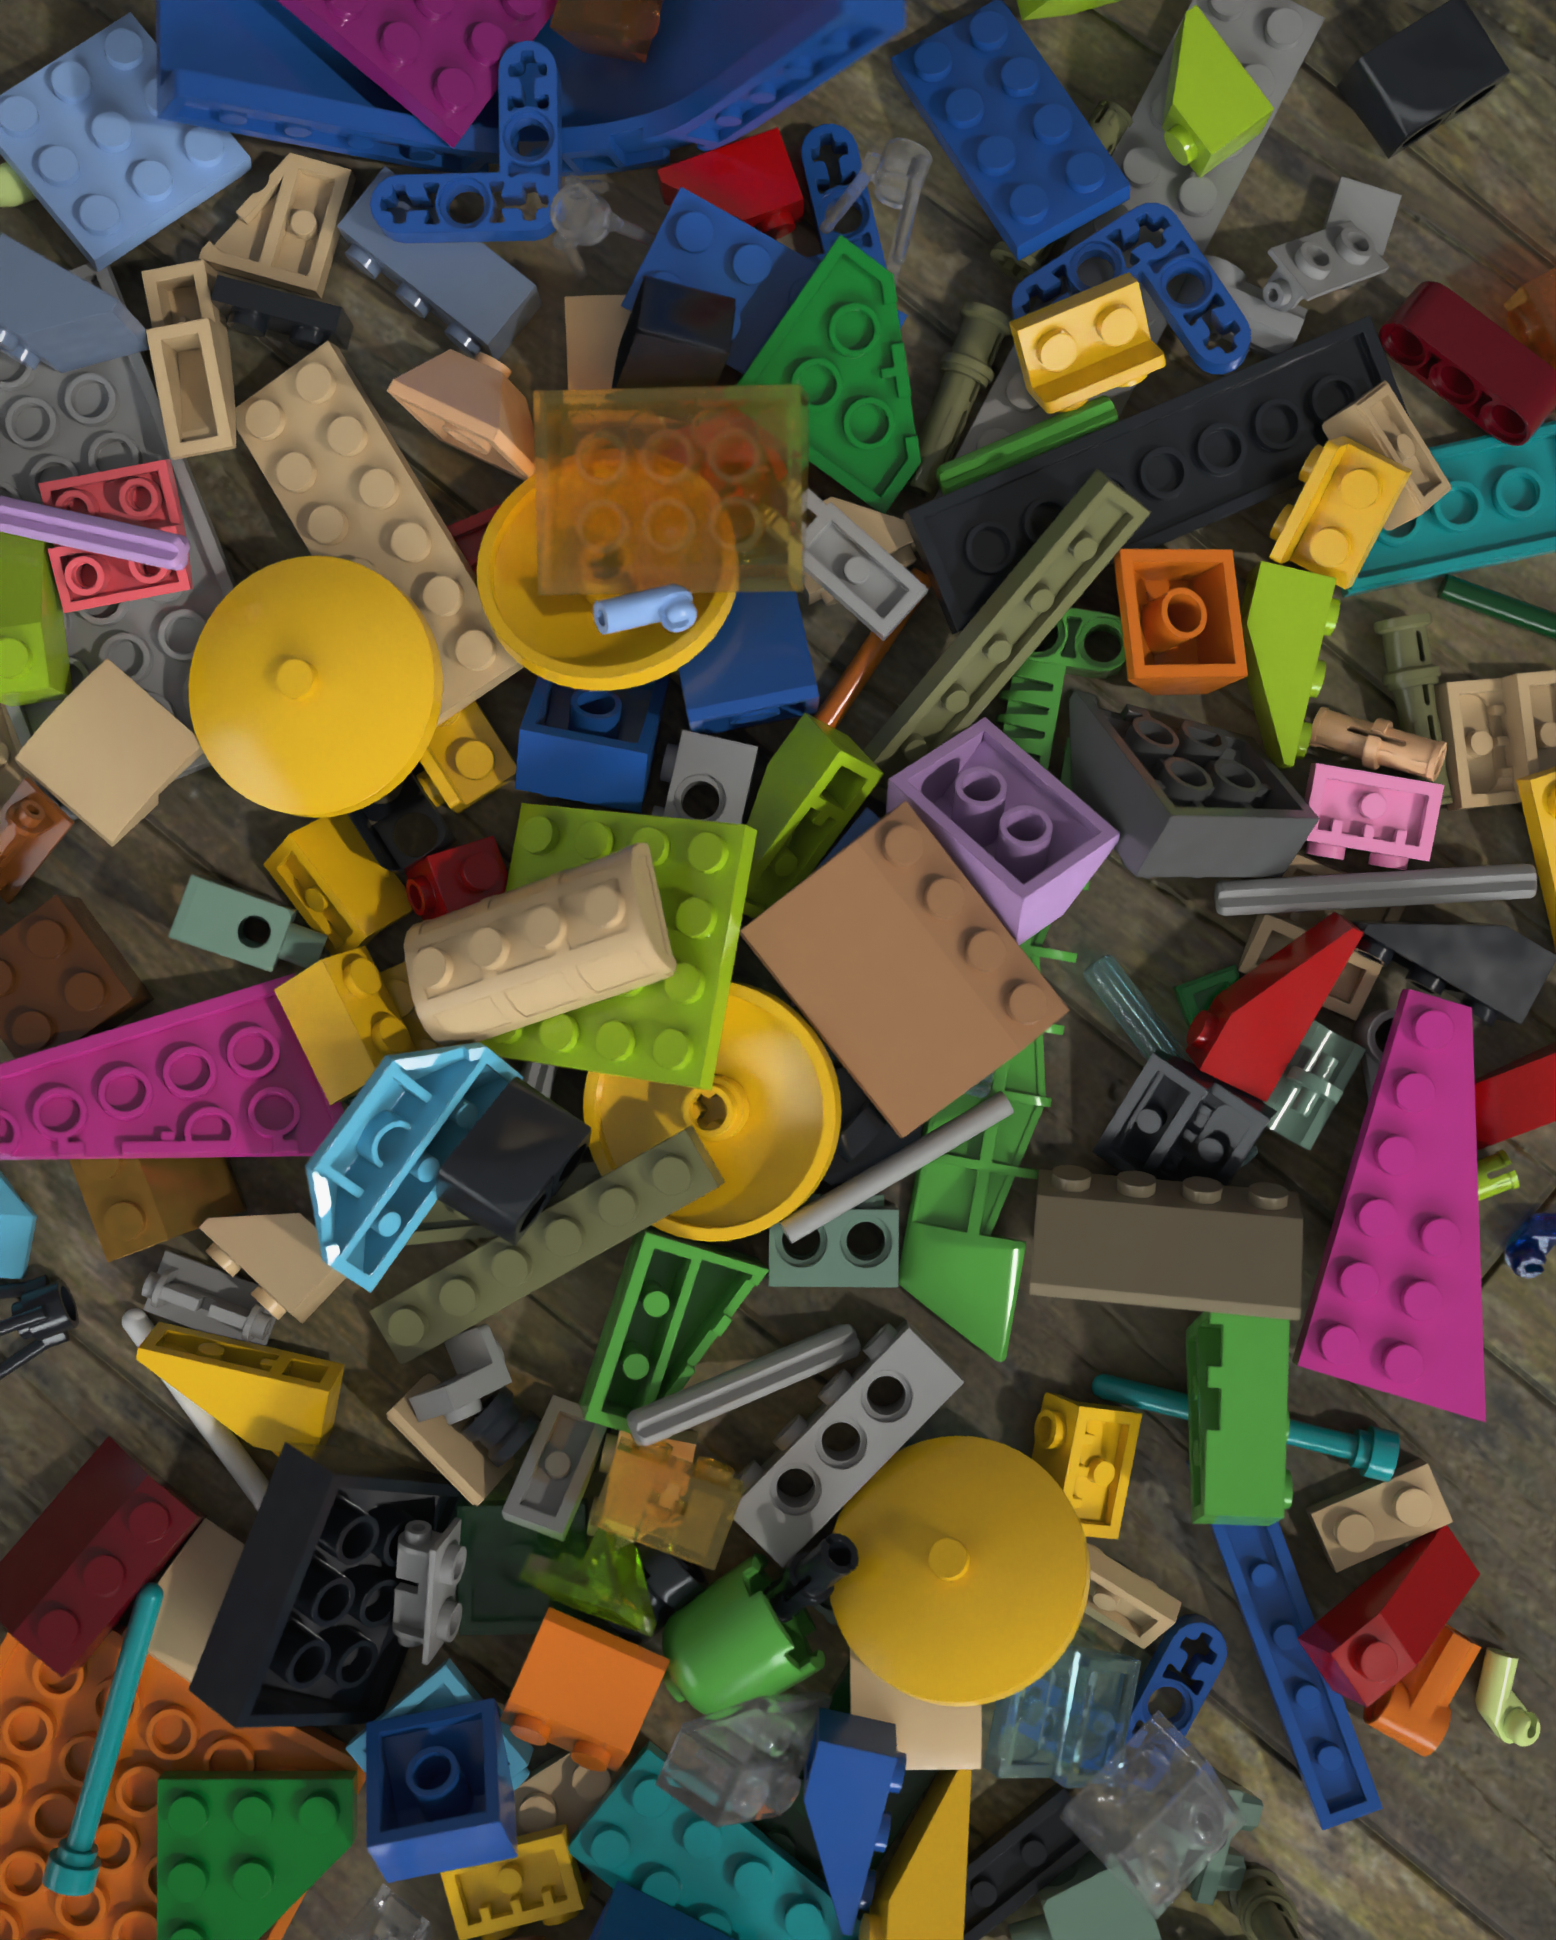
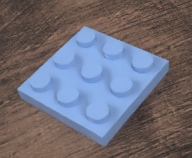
[0,12,252,272]

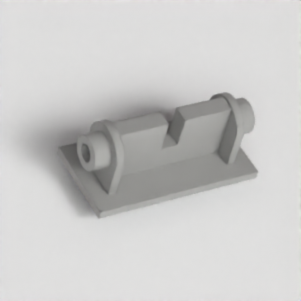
[1263,220,1390,312]
[141,1250,276,1346]
[392,1517,467,1665]

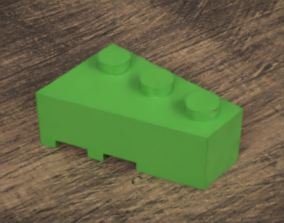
[579,1225,769,1434]
[1185,1311,1293,1526]

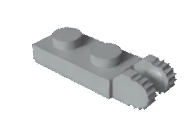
[752,474,928,642]

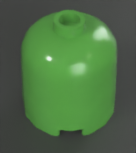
[662,1553,826,1720]

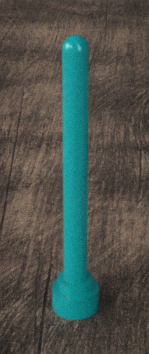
[1092,1374,1400,1482]
[42,1582,164,1896]

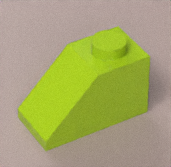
[1162,4,1275,178]

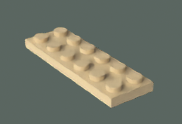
[235,341,524,727]

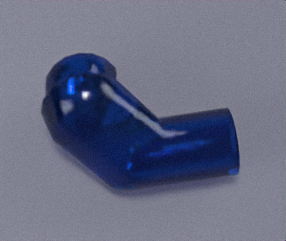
[1504,1213,1556,1279]

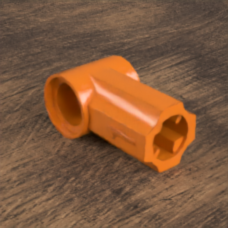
[1363,1623,1482,1757]

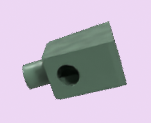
[168,875,328,972]
[1008,1833,1161,1940]

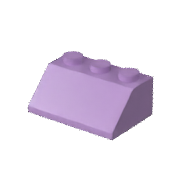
[886,717,1120,945]

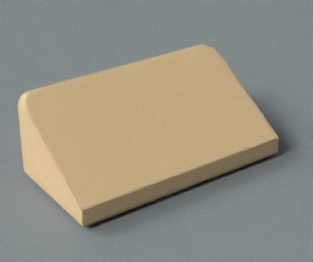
[1322,380,1452,531]
[386,1373,515,1506]

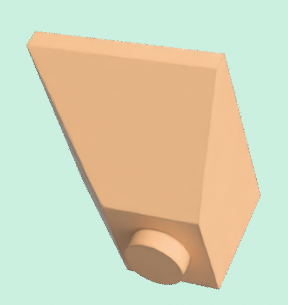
[387,349,544,481]

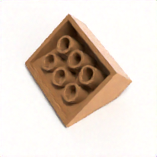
[739,801,1070,1138]

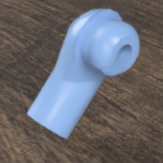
[593,583,697,634]

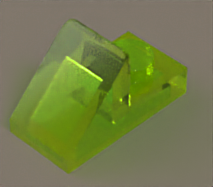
[519,1523,656,1637]

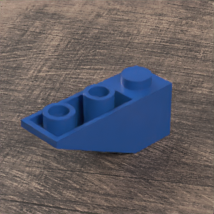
[804,1707,906,1936]

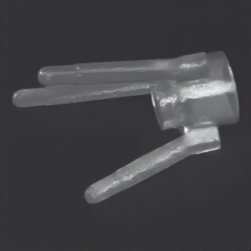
[820,138,933,287]
[550,175,657,282]

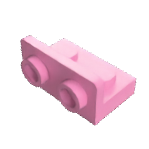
[1304,763,1444,870]

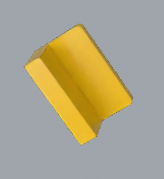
[263,814,413,956]

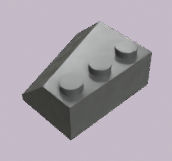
[1069,690,1320,878]

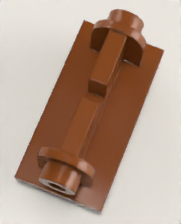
[0,777,75,904]

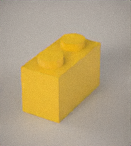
[274,945,417,1105]

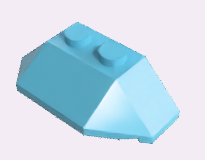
[306,1042,524,1293]

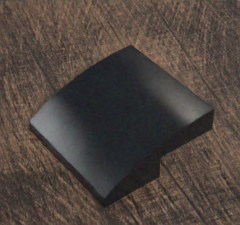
[1092,1049,1277,1186]

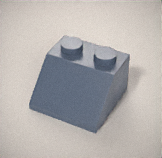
[0,233,149,373]

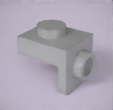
[409,1323,512,1425]

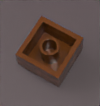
[0,894,154,1059]

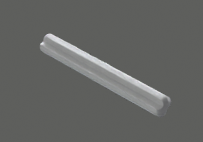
[627,1324,861,1446]

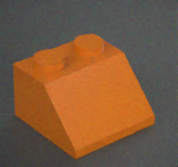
[1114,549,1248,695]
[500,1607,670,1772]

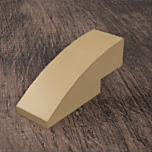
[141,259,236,460]

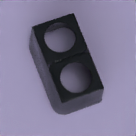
[347,771,457,876]

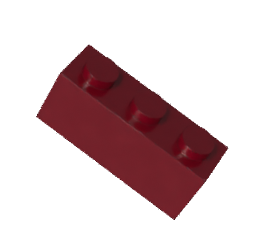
[0,1435,207,1678]

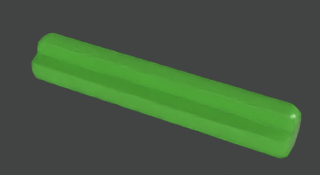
[936,395,1119,495]

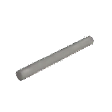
[779,1091,1014,1244]

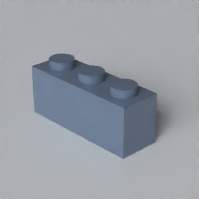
[337,166,542,360]

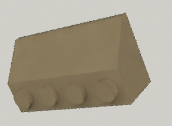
[1029,1165,1303,1321]

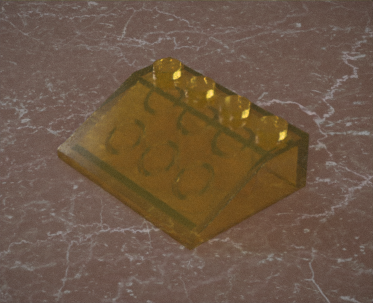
[533,384,809,595]

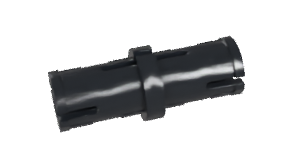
[763,1533,859,1622]

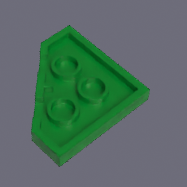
[726,234,921,514]
[157,1771,357,1940]

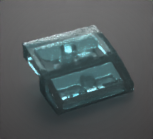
[983,1645,1141,1788]

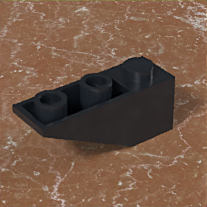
[1349,920,1556,1027]

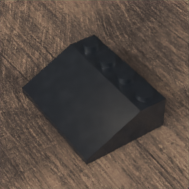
[188,1441,467,1728]

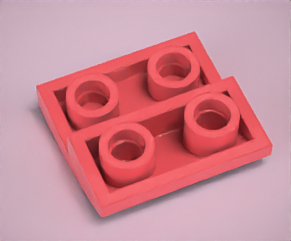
[38,459,193,613]

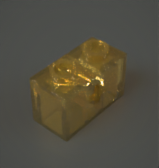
[589,1436,743,1571]

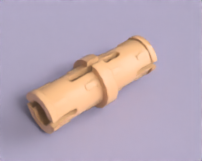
[1309,707,1447,782]

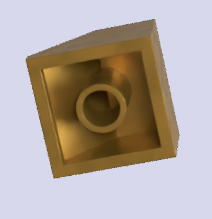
[69,1157,248,1263]

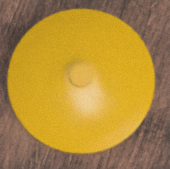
[477,449,740,691]
[188,555,443,818]
[583,980,841,1242]
[829,1436,1090,1707]

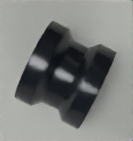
[460,1386,541,1468]

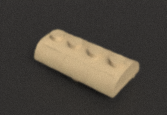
[404,843,677,1047]

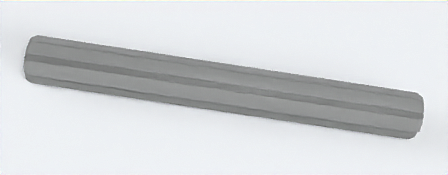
[1214,863,1537,916]

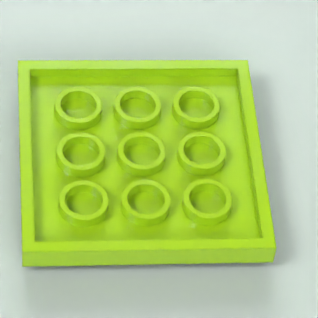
[480,803,757,1091]

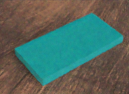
[1341,420,1556,598]

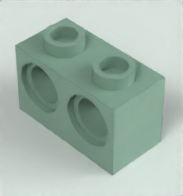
[769,1192,899,1288]

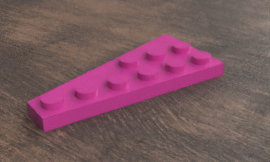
[0,973,344,1160]
[1292,989,1486,1422]

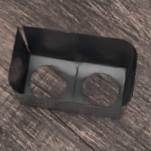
[1337,0,1510,159]
[610,275,736,426]
[436,1077,592,1246]

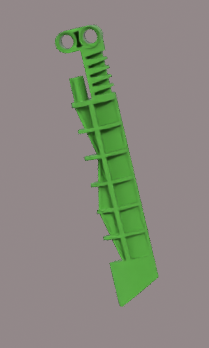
[898,608,1126,1362]

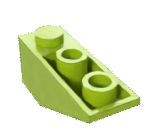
[1240,561,1340,772]

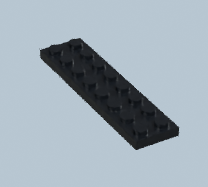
[903,315,1410,635]

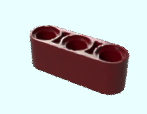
[1378,281,1556,446]

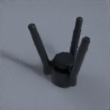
[0,1274,79,1380]

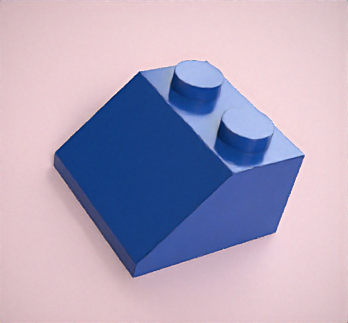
[515,676,670,813]
[366,1698,518,1883]

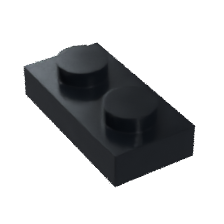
[211,275,354,351]

